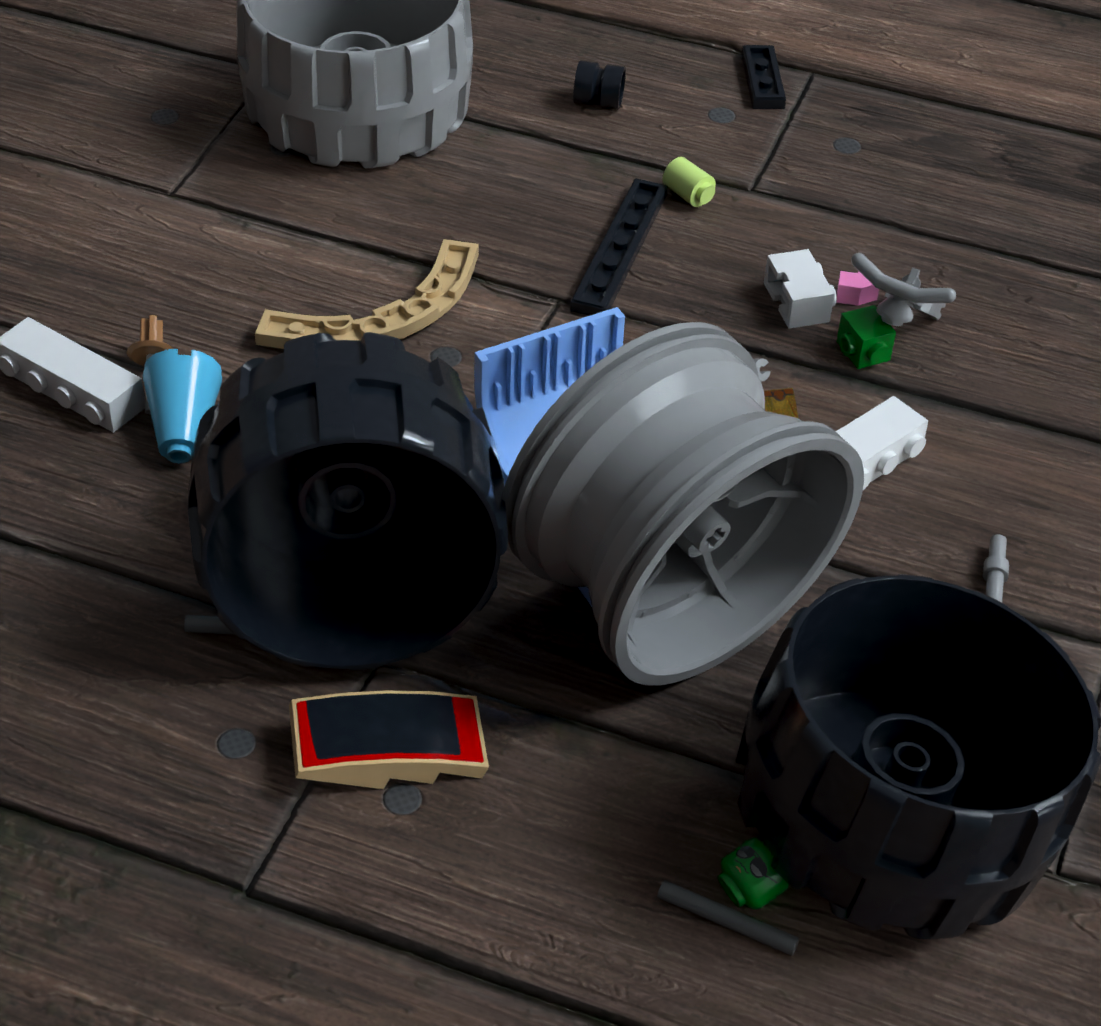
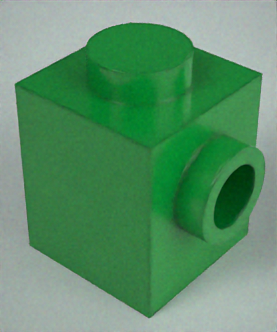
[836,305,896,369]

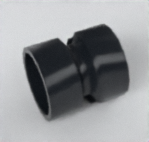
[573,60,626,109]

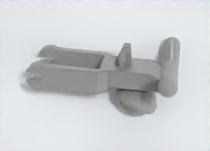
[851,252,956,326]

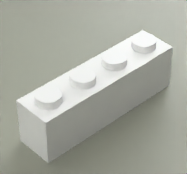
[0,317,145,433]
[836,396,928,490]

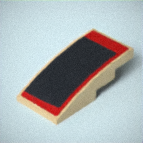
[289,690,489,789]

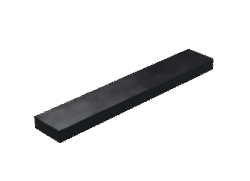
[570,178,668,316]

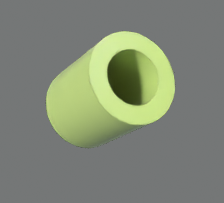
[662,157,716,207]

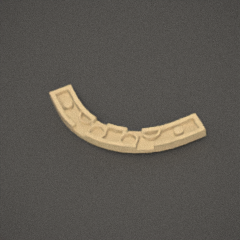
[255,239,479,349]

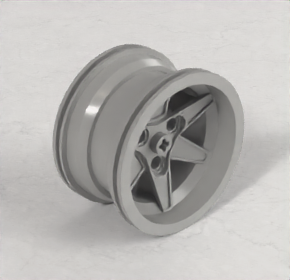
[502,322,864,685]

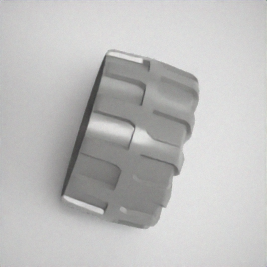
[236,0,473,168]

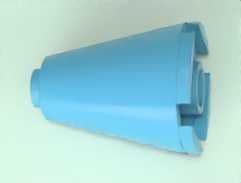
[143,349,222,463]

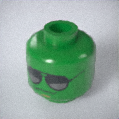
[717,837,789,910]

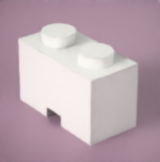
[764,249,837,329]

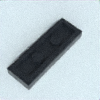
[742,45,786,109]

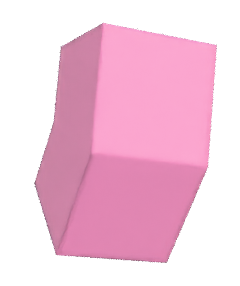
[836,271,879,306]

